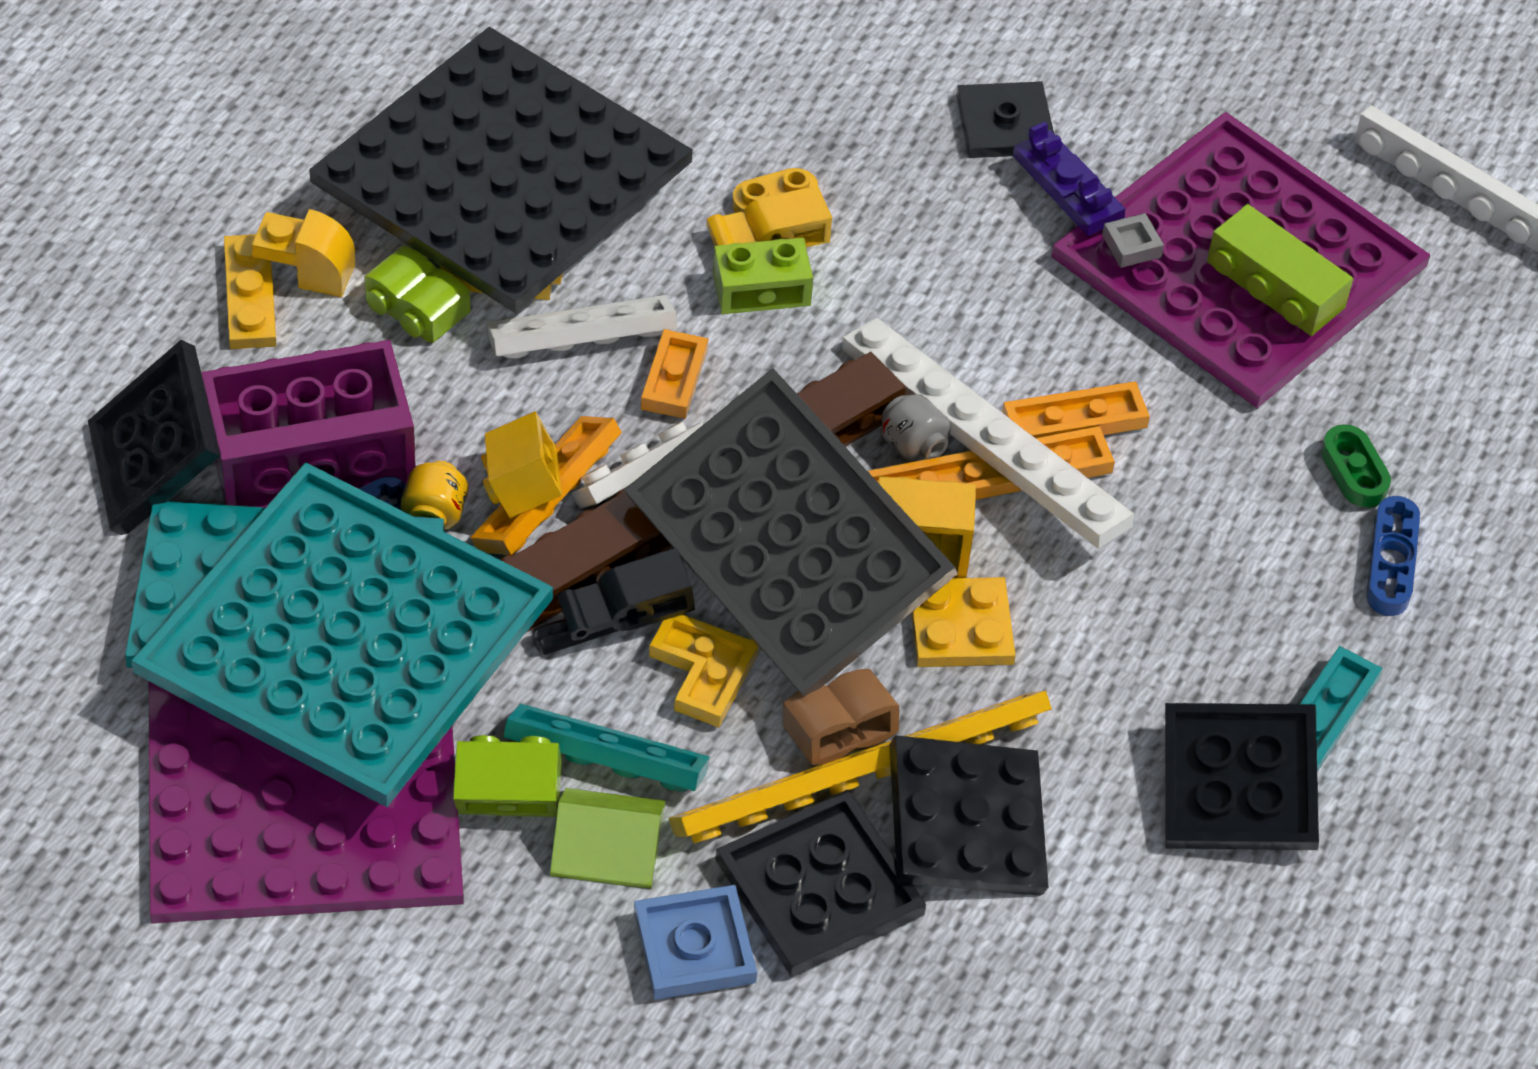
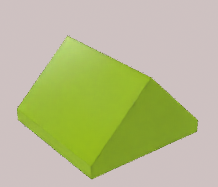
[550,788,666,889]

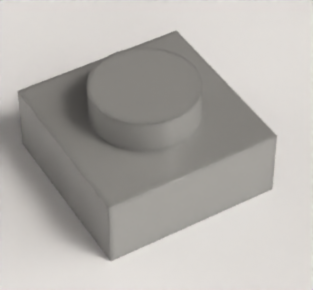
[1102,213,1164,268]

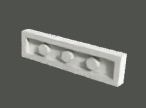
[486,295,677,358]

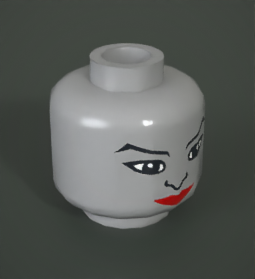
[881,394,951,463]

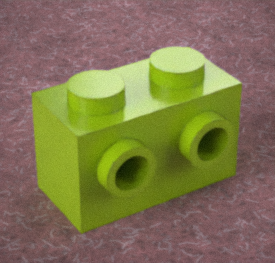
[713,237,814,315]
[453,735,562,817]

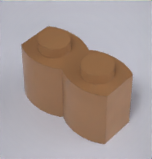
[783,669,899,765]

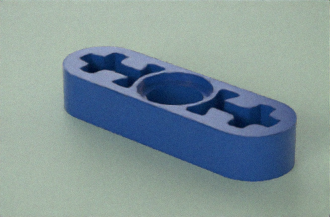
[1366,496,1420,616]

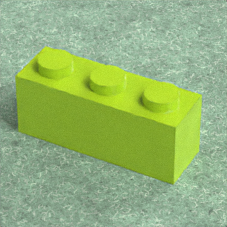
[1207,204,1353,336]

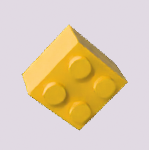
[879,476,976,578]

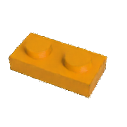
[641,329,709,419]

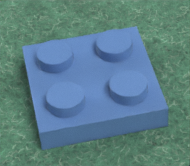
[634,885,757,1000]

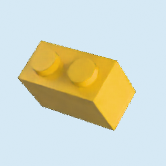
[481,411,562,518]

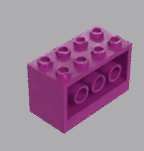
[201,340,416,508]

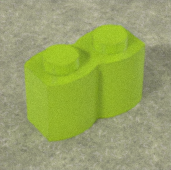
[364,246,471,343]

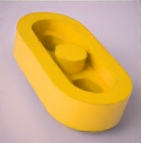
[732,168,818,213]

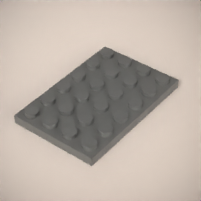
[624,368,958,697]

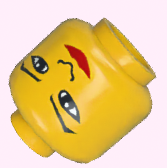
[401,460,469,530]

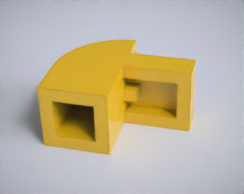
[252,209,356,298]

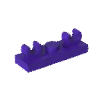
[1013,122,1126,236]

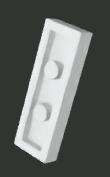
[571,421,703,509]

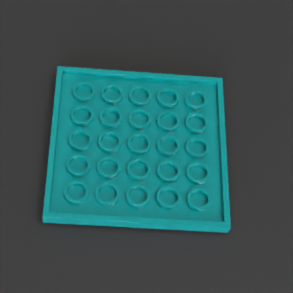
[132,463,553,807]

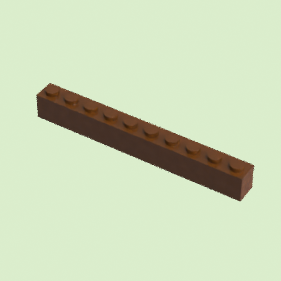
[501,351,906,633]

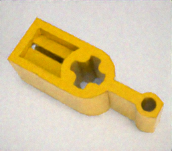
[706,186,832,247]

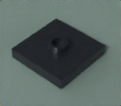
[956,81,1054,158]

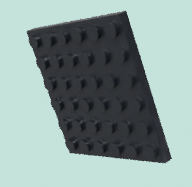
[309,26,693,314]

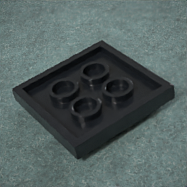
[88,340,220,535]
[1165,703,1319,850]
[889,735,1049,895]
[715,790,926,977]

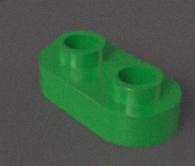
[1321,424,1391,508]

